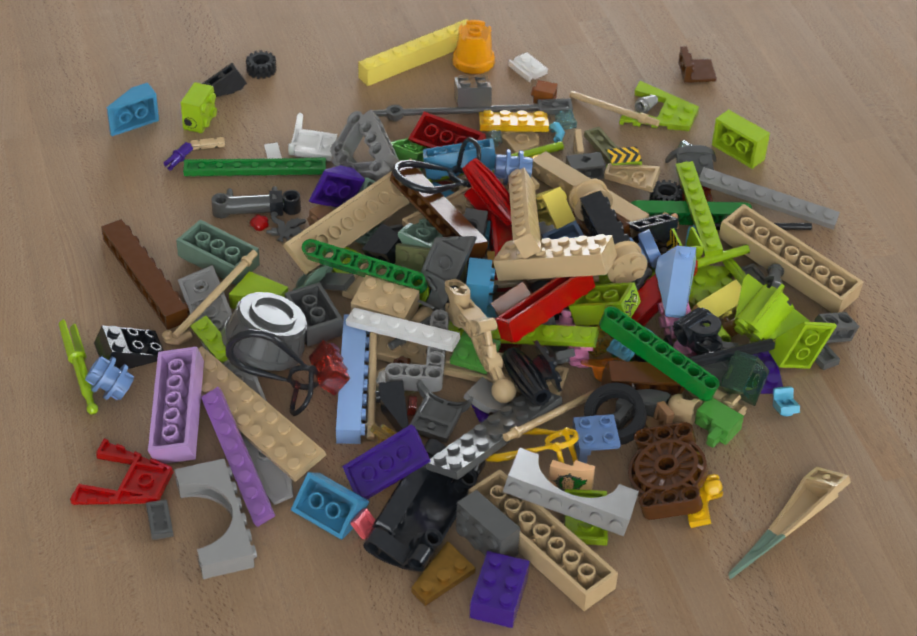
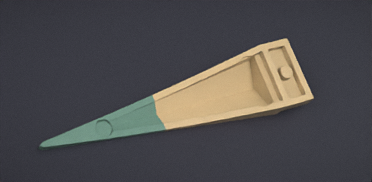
[729,467,851,579]

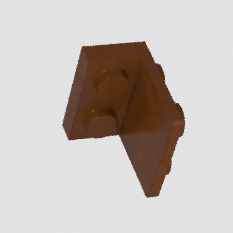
[678,46,717,83]

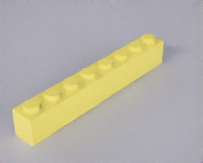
[358,19,468,86]

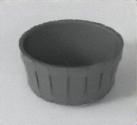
[221,292,307,371]

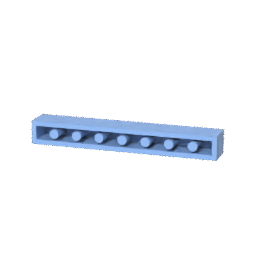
[336,314,370,444]

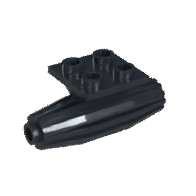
[502,340,562,406]

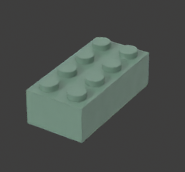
[176,220,260,285]

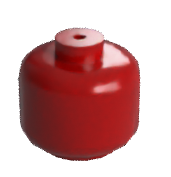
[249,214,269,231]

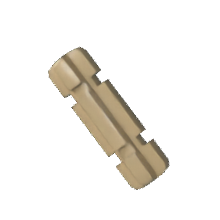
[190,137,225,150]

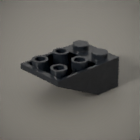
[94,325,164,369]

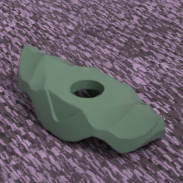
[293,257,333,290]

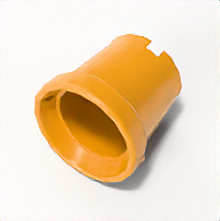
[452,20,495,74]

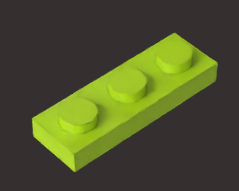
[190,316,228,363]

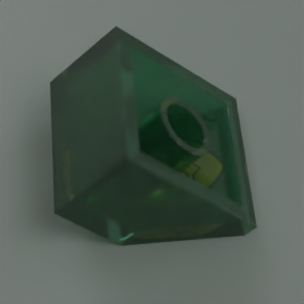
[721,350,770,406]

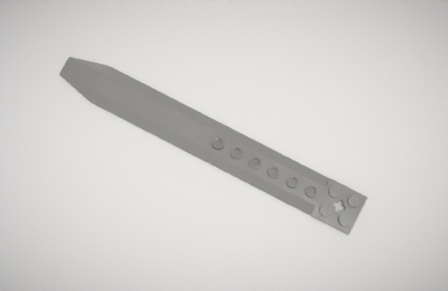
[178,265,294,505]

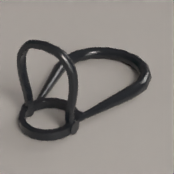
[392,137,481,194]
[225,329,321,416]

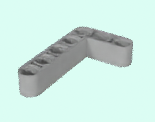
[385,309,449,392]

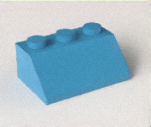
[291,472,370,539]

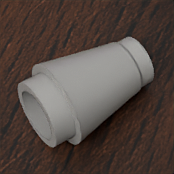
[635,95,658,113]

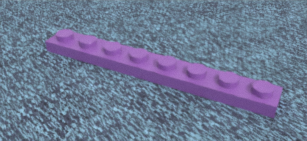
[201,387,275,527]

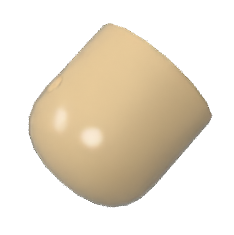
[667,394,702,426]

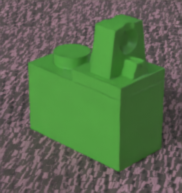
[695,398,744,448]

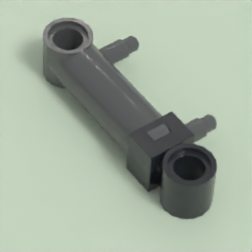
[211,186,301,219]

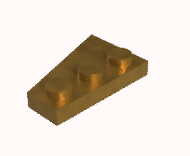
[411,541,476,606]

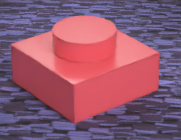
[350,508,375,539]

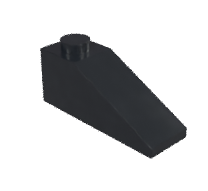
[202,62,247,97]
[627,213,678,243]
[375,381,409,433]

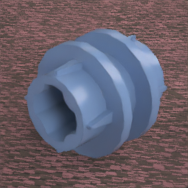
[494,149,533,185]
[85,356,134,400]

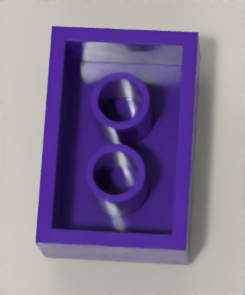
[470,551,530,628]

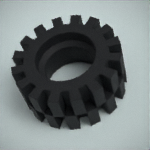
[246,50,276,79]
[649,180,683,201]

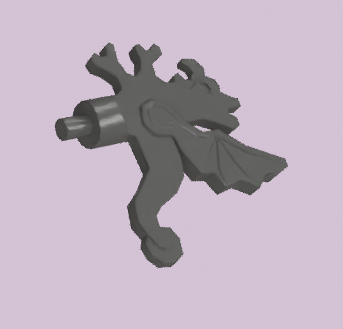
[266,212,306,243]

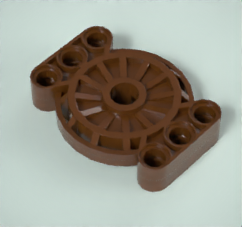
[628,422,708,520]

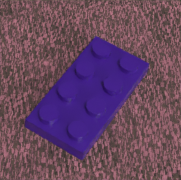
[342,424,431,500]

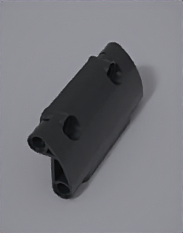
[363,439,486,572]

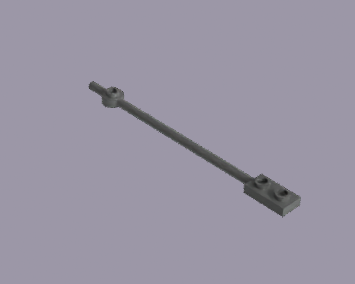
[372,98,573,121]

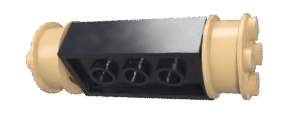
[569,178,647,283]

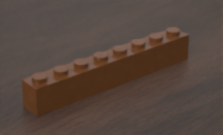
[390,167,488,260]
[101,219,189,330]

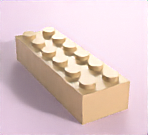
[493,234,617,281]

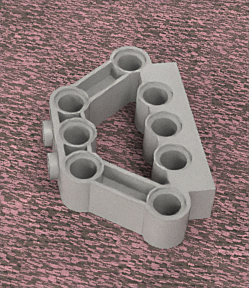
[330,110,399,181]

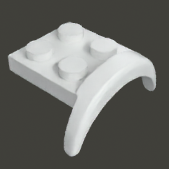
[288,113,337,161]

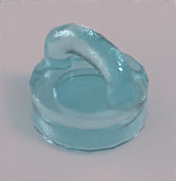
[486,130,502,148]

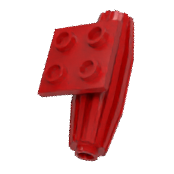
[462,158,512,227]

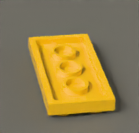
[479,110,549,132]

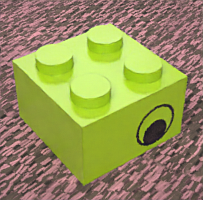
[181,82,217,134]

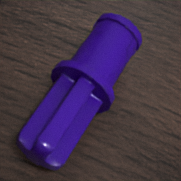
[164,142,193,170]

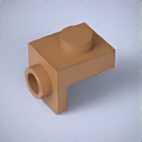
[645,401,675,428]

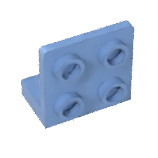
[572,414,621,464]

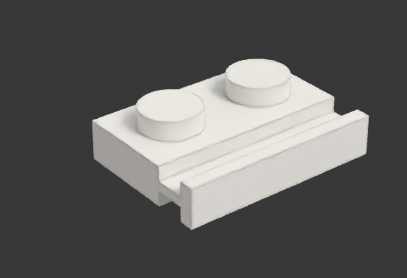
[508,53,548,82]

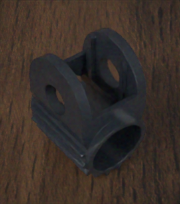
[673,307,722,354]

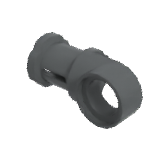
[765,264,784,289]

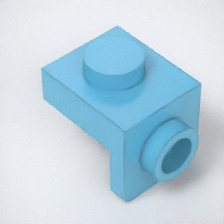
[773,386,800,416]

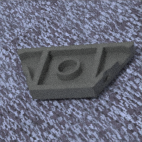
[420,236,477,305]

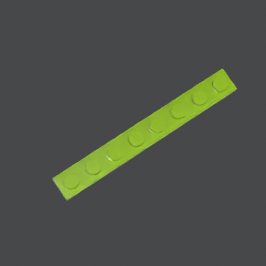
[676,161,723,257]
[448,320,599,348]

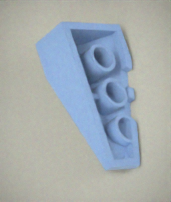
[655,246,696,318]

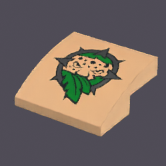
[549,460,595,492]

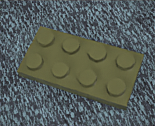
[395,243,467,289]

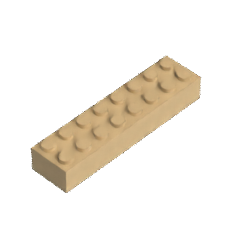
[719,204,864,313]
[468,469,618,611]

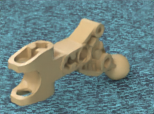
[445,279,516,403]

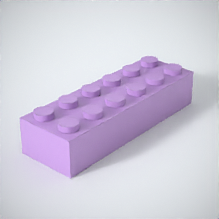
[148,346,204,464]

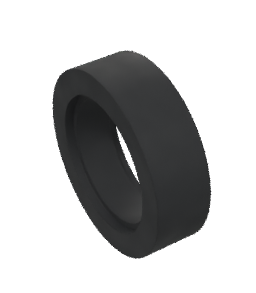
[584,383,647,445]

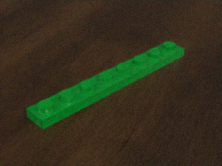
[183,158,326,177]

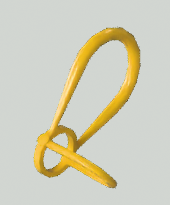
[485,427,579,464]

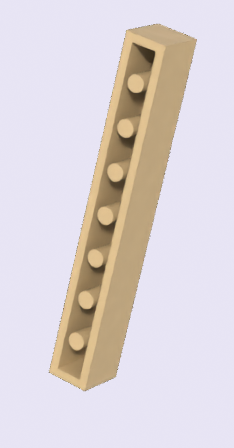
[532,152,649,238]
[508,168,541,259]

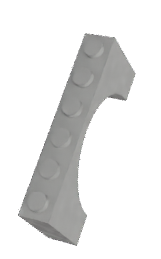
[503,448,639,536]
[175,459,257,579]

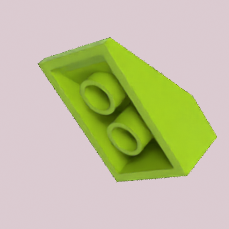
[769,322,837,369]

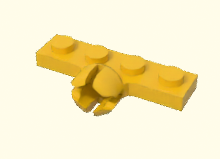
[688,474,723,528]

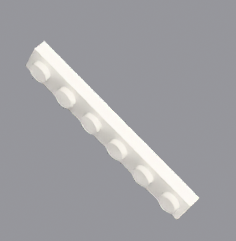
[346,307,460,352]

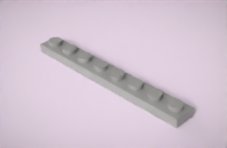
[699,167,840,230]

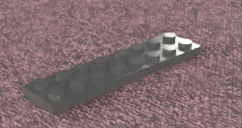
[426,392,563,480]

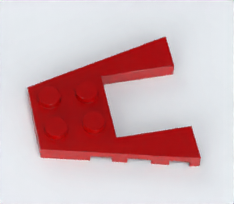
[70,438,174,505]

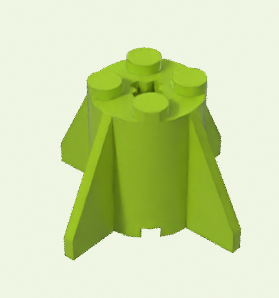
[734,274,810,343]

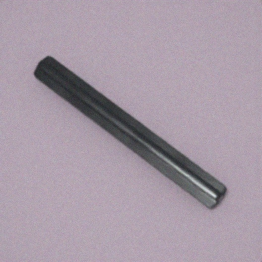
[688,338,775,366]

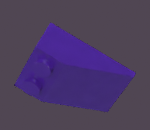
[309,166,365,208]

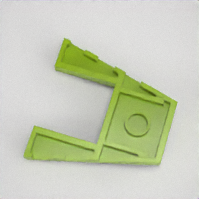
[619,81,699,131]

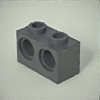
[814,312,860,343]

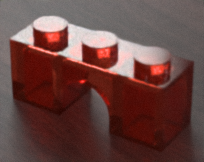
[309,340,350,396]

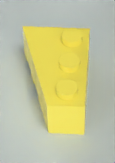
[536,187,576,229]

